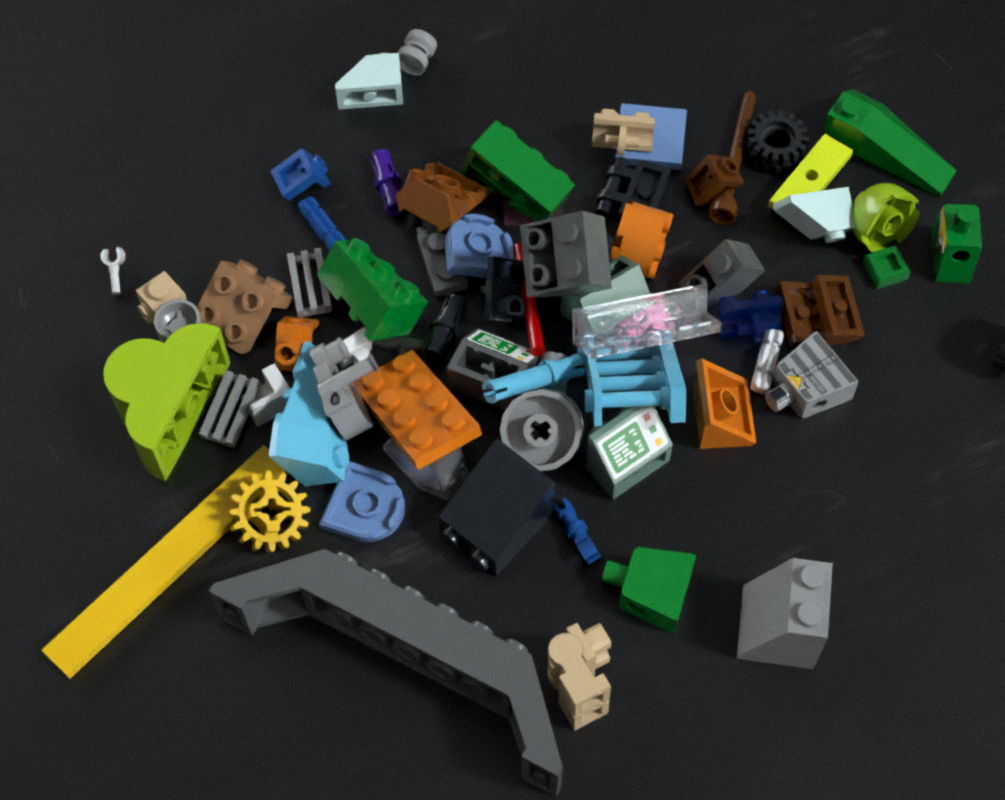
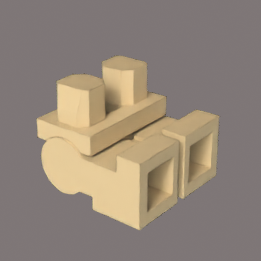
[548,623,611,731]

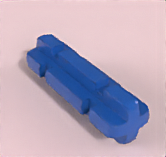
[298,196,345,251]

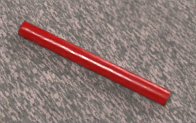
[513,243,545,356]

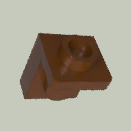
[685,154,744,207]

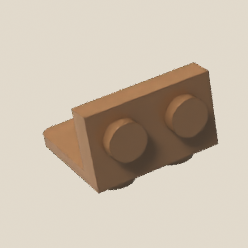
[197,260,294,354]

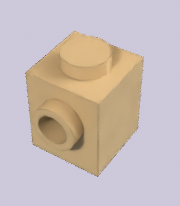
[136,271,187,324]

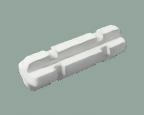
[750,328,784,394]

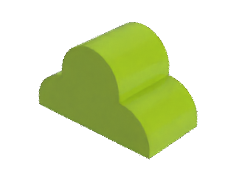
[104,323,231,481]

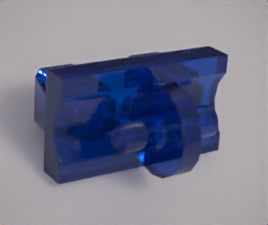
[718,290,783,343]

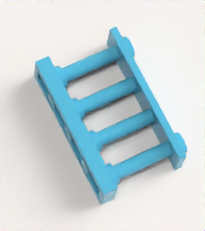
[577,328,686,426]

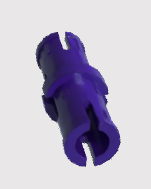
[369,149,406,216]

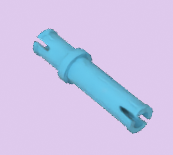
[482,354,585,404]

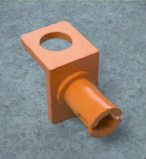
[275,316,319,372]

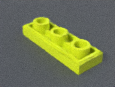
[768,134,853,210]

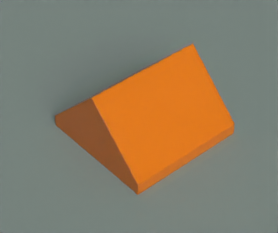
[692,358,756,449]

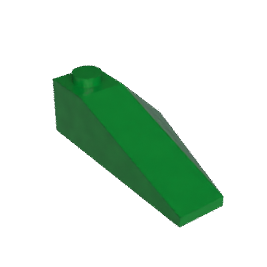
[822,89,957,197]

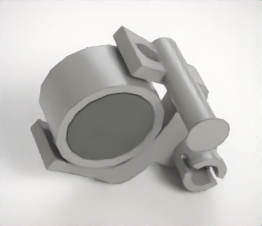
[310,337,380,440]

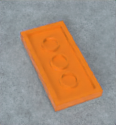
[352,350,482,470]

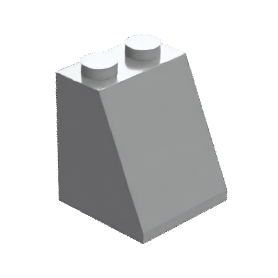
[736,558,833,669]

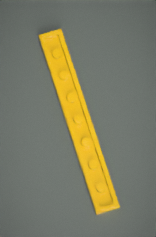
[41,445,289,679]

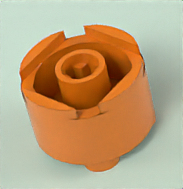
[611,200,674,280]

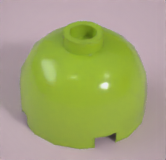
[852,183,920,252]

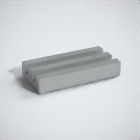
[287,248,332,318]
[199,370,261,448]

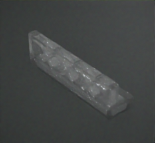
[572,284,721,359]

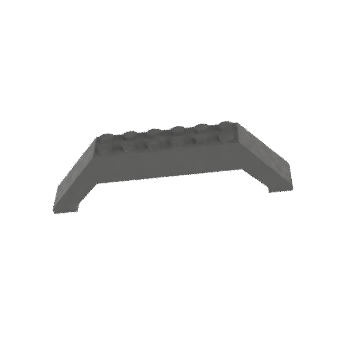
[208,549,563,797]

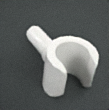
[100,247,125,294]

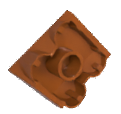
[395,162,490,233]

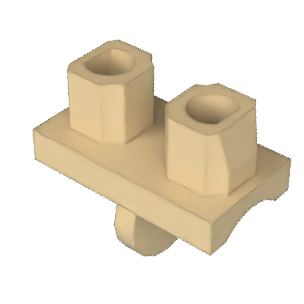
[592,109,655,156]

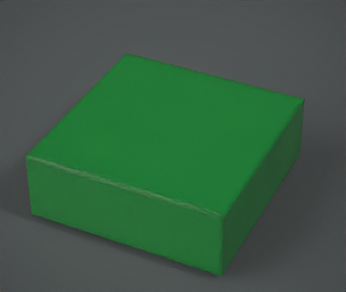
[863,245,911,289]

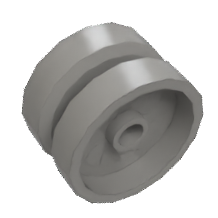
[500,388,585,471]

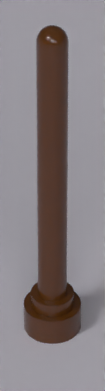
[708,91,756,225]

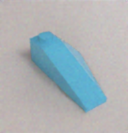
[269,341,349,487]

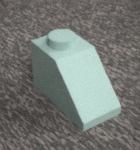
[335,53,403,110]
[773,187,856,243]

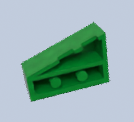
[460,120,575,222]
[317,238,429,341]

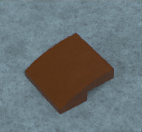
[775,275,865,349]

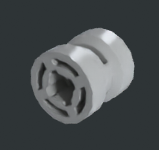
[398,29,437,76]

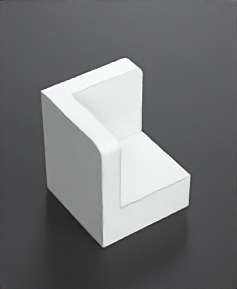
[241,363,290,427]

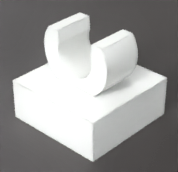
[339,327,372,369]

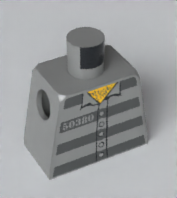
[765,331,859,418]

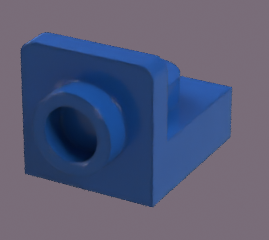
[271,148,330,201]

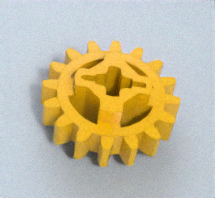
[227,471,310,553]

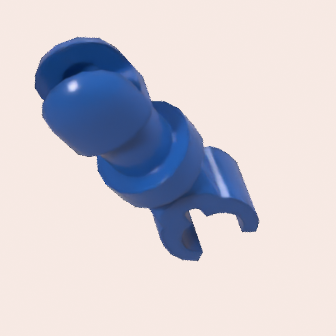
[554,497,601,564]

